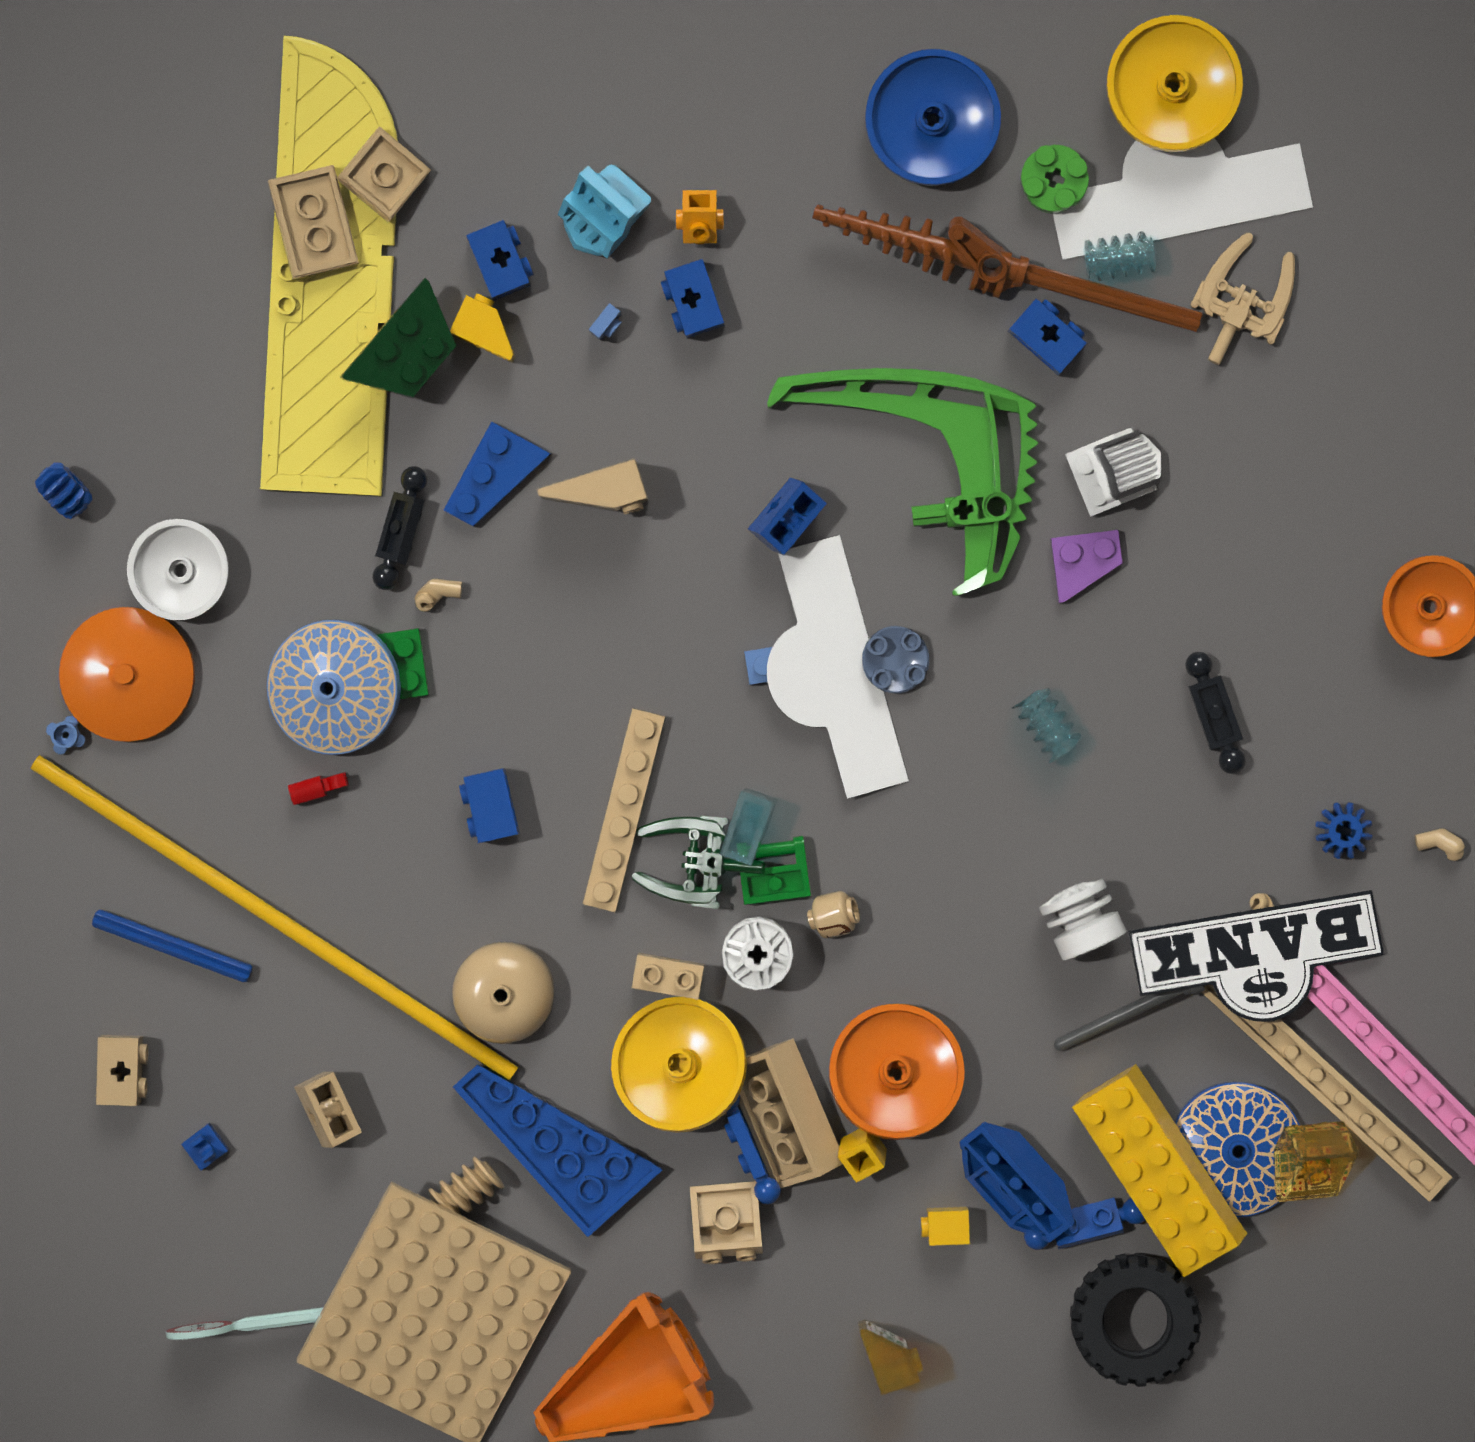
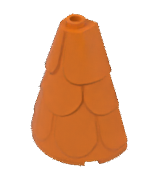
[533,1292,714,1442]

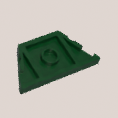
[340,278,456,398]

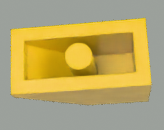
[450,293,515,363]

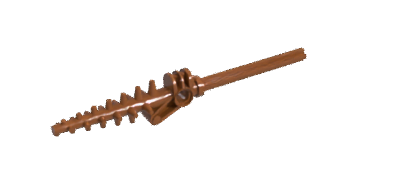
[812,204,1202,332]

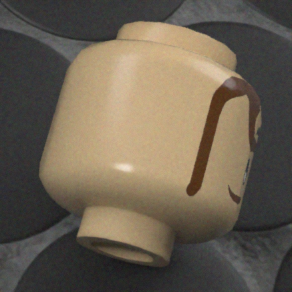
[807,891,860,938]

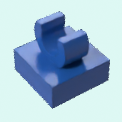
[181,1123,229,1171]

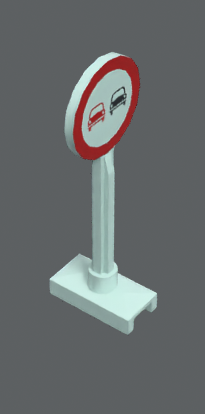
[166,1307,324,1340]

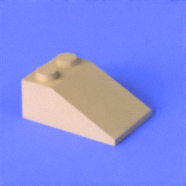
[537,459,648,515]

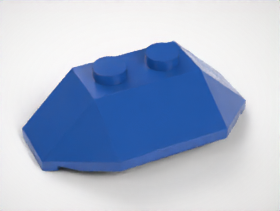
[959,1122,1075,1242]

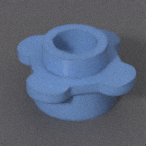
[46,716,85,754]

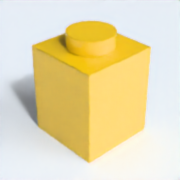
[838,1129,887,1183]
[921,1207,970,1246]

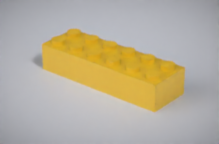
[1072,1064,1247,1277]

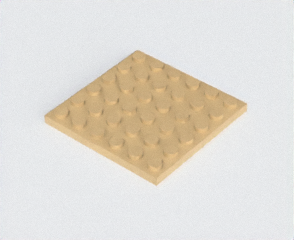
[296,1181,571,1442]

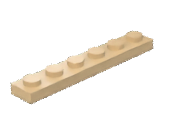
[583,708,665,912]

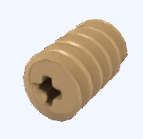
[428,1156,504,1215]

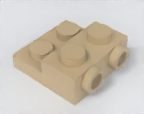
[690,1181,763,1264]

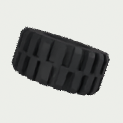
[1070,1253,1202,1387]

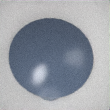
[862,626,929,693]

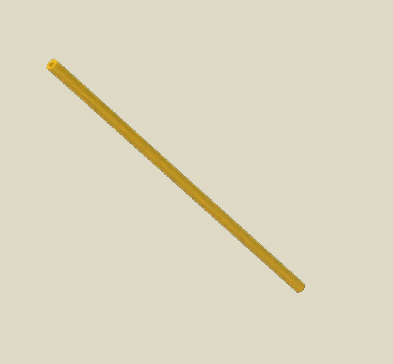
[30,755,518,1081]

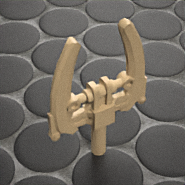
[1190,233,1295,365]

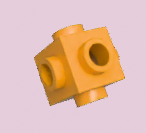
[676,190,724,244]

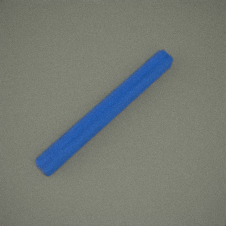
[92,910,252,982]

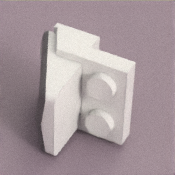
[1065,427,1162,517]

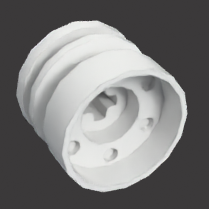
[1039,879,1127,960]
[722,916,793,990]

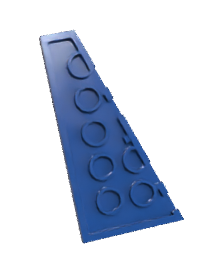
[453,1064,663,1237]

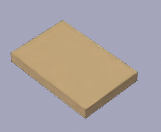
[267,165,359,280]

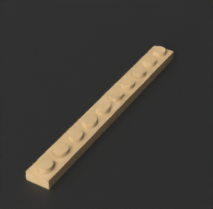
[1201,984,1452,1202]

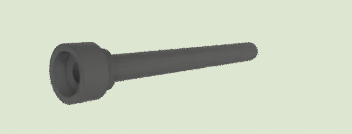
[1054,985,1206,1051]

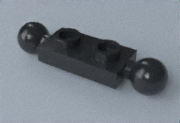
[372,466,427,590]
[1185,652,1246,774]

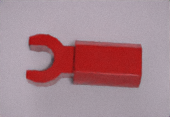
[288,772,349,805]

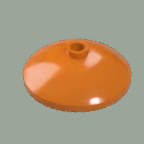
[1382,555,1475,657]

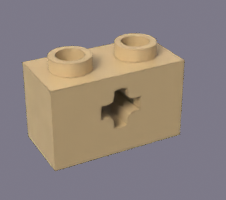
[632,953,705,1000]
[96,1035,148,1106]
[294,1072,362,1148]

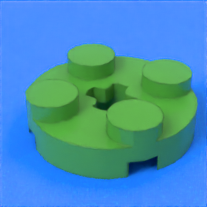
[1021,144,1089,214]

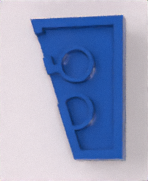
[444,421,551,527]

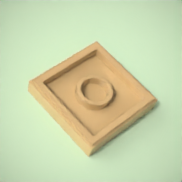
[336,126,431,222]

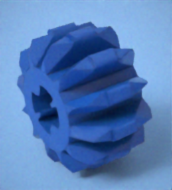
[35,462,93,519]
[1315,802,1372,859]

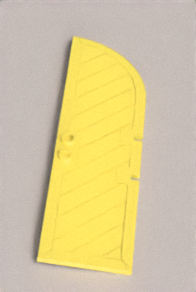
[260,35,398,496]

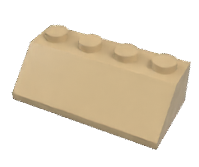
[739,1038,842,1188]

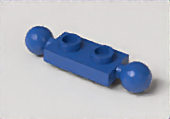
[724,1094,781,1204]
[1024,1198,1145,1250]

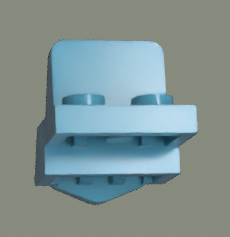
[558,165,651,259]

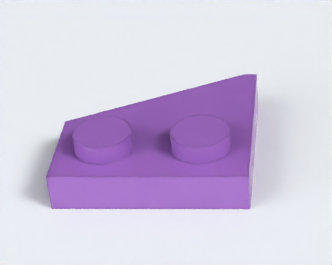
[1051,530,1122,603]

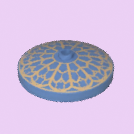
[267,619,401,755]

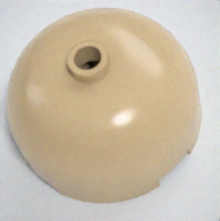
[452,942,554,1044]

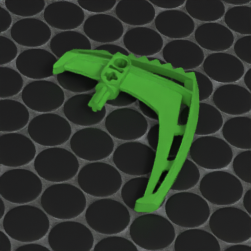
[767,368,1038,596]

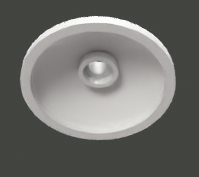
[127,519,229,620]

